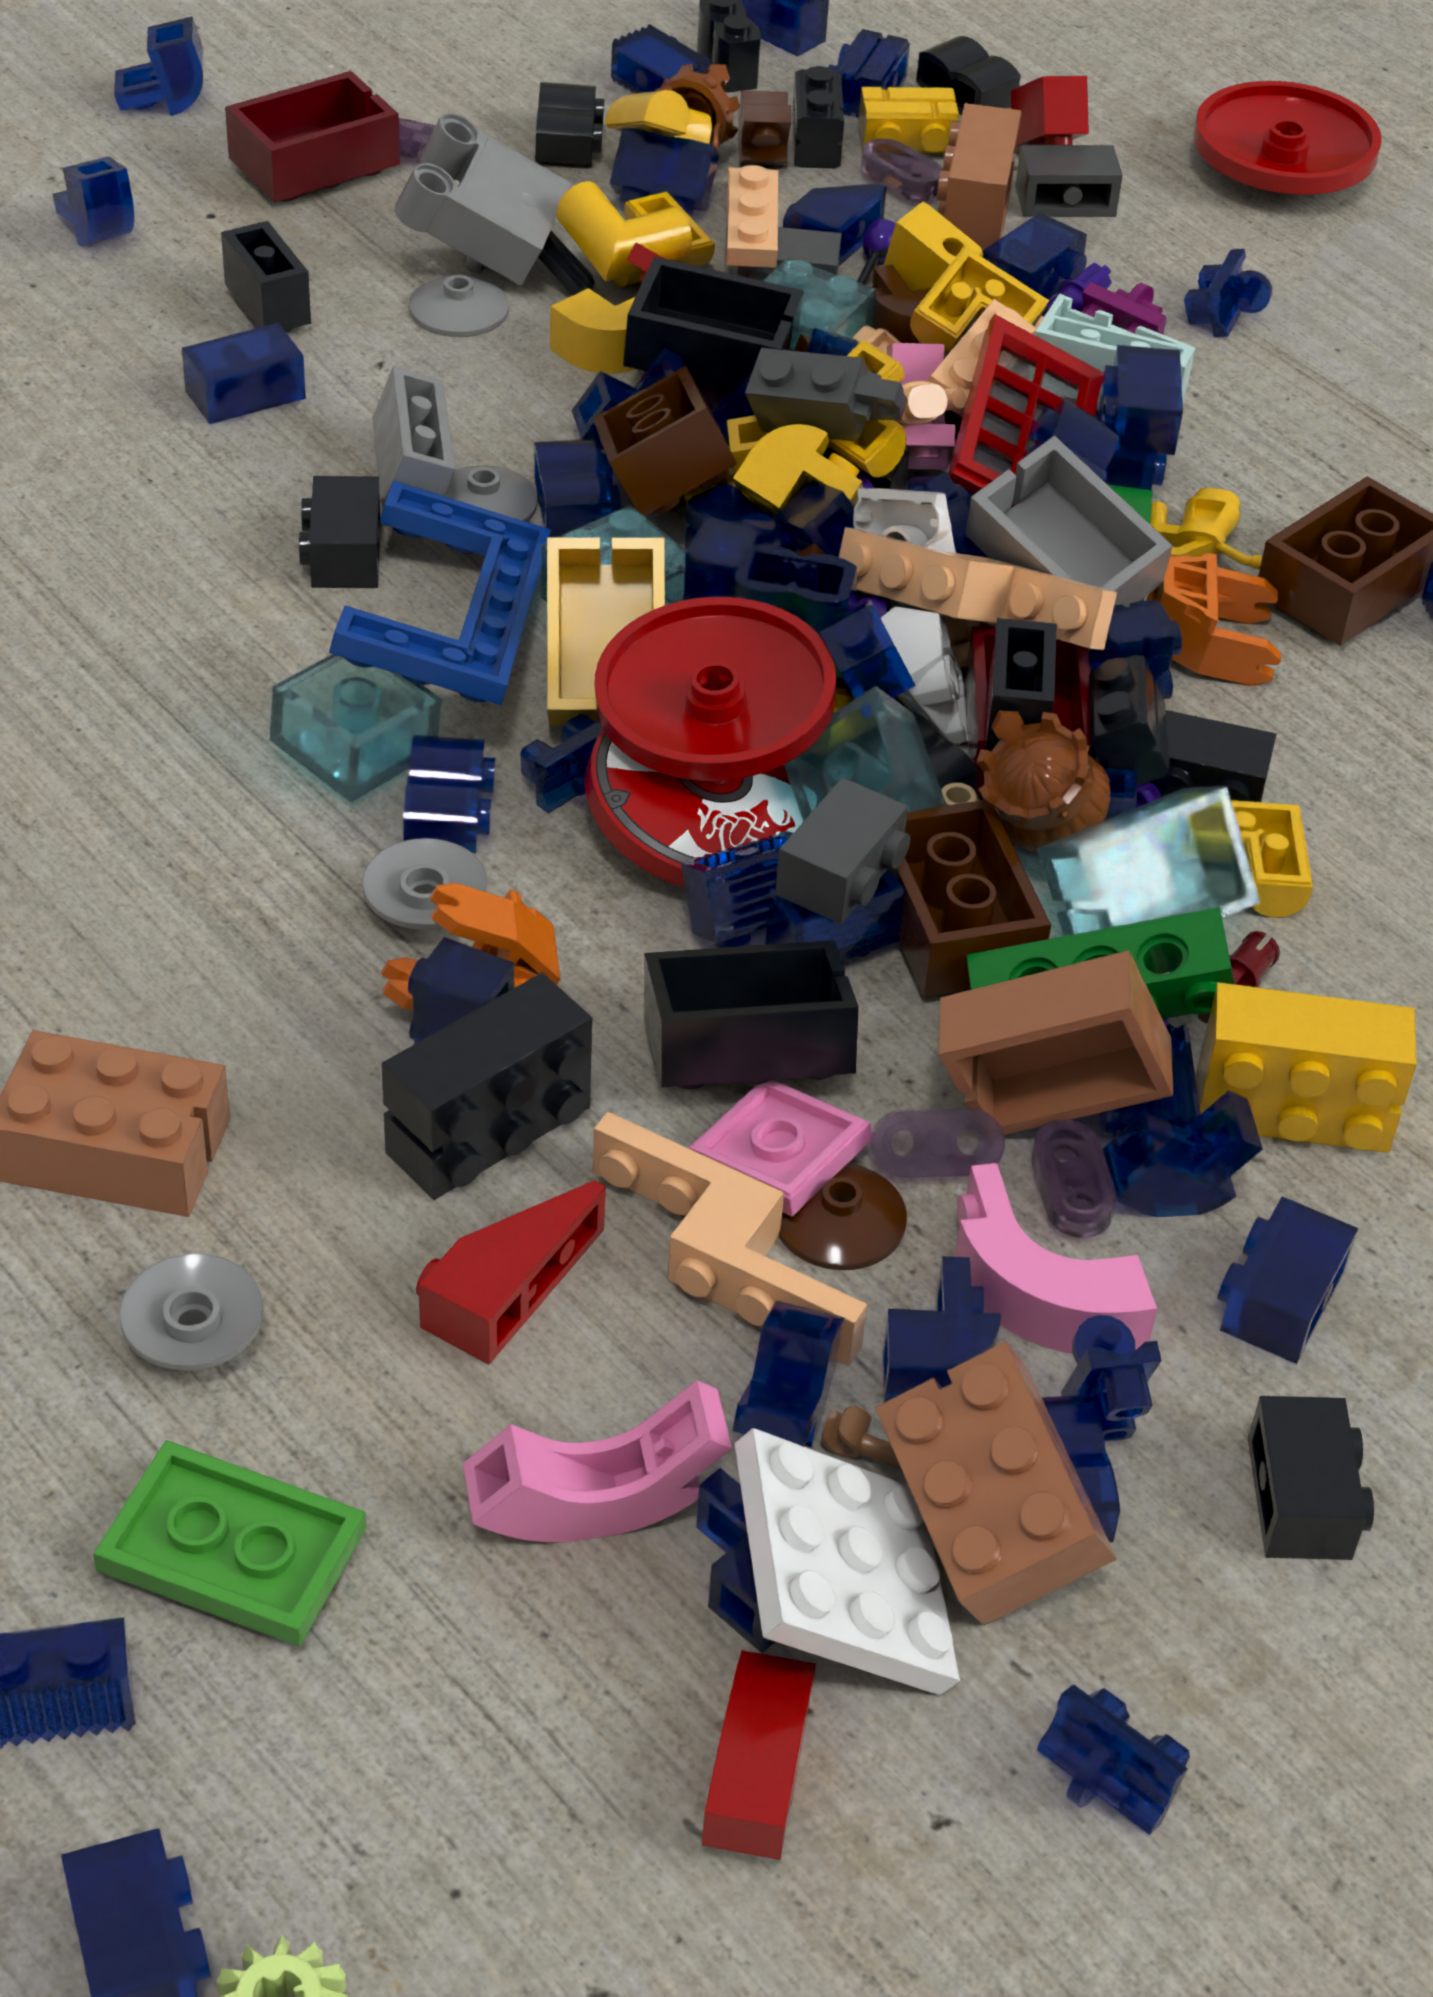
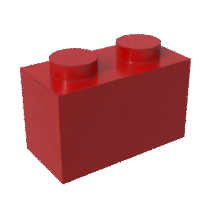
[1011,76,1089,147]

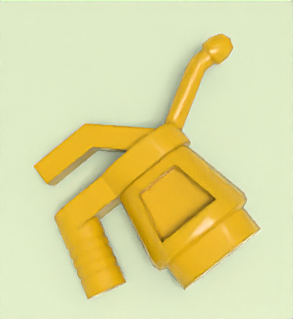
[1150,488,1262,569]

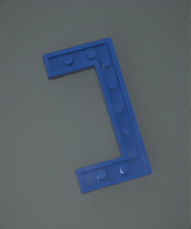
[329,481,551,705]

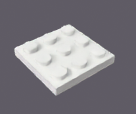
[734,1428,960,1696]

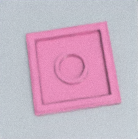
[688,1080,872,1217]

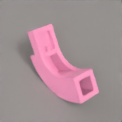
[887,343,955,470]
[953,1163,1157,1356]
[462,1380,732,1543]

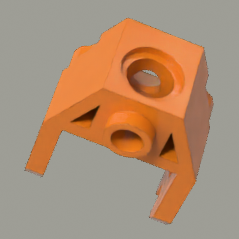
[1143,553,1281,686]
[381,882,561,1023]

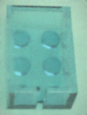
[1037,786,1260,936]

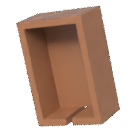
[937,103,1021,266]
[938,950,1173,1140]
[0,1030,230,1217]
[875,1341,1117,1625]

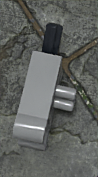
[394,113,595,295]

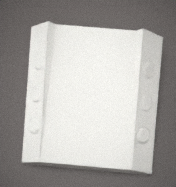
[853,488,956,608]
[873,607,969,755]

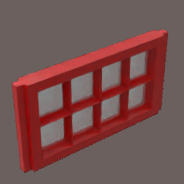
[948,314,1103,508]

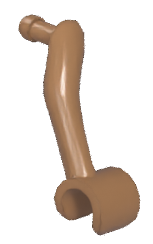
[822,1406,901,1469]

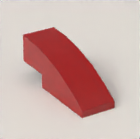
[701,1650,816,1860]

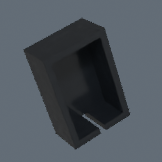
[623,257,804,396]
[644,940,859,1089]
[381,973,593,1200]

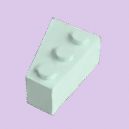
[1026,294,1196,424]

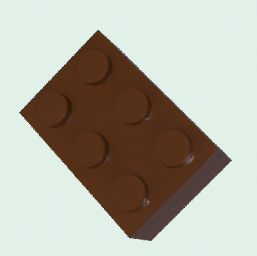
[593,365,737,518]
[1258,476,1433,646]
[876,800,1051,997]

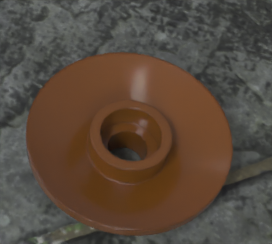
[779,1163,907,1270]

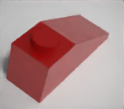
[416,1180,606,1365]

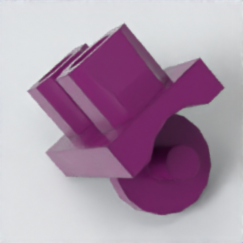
[1082,282,1167,335]

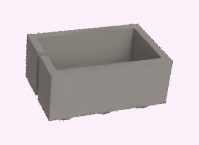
[965,436,1173,623]

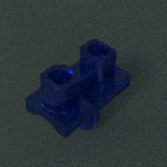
[1184,249,1273,337]
[520,714,603,814]
[1061,1315,1162,1443]
[1036,1684,1190,1835]

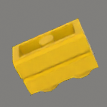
[858,87,959,154]

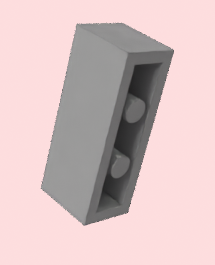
[372,366,455,508]

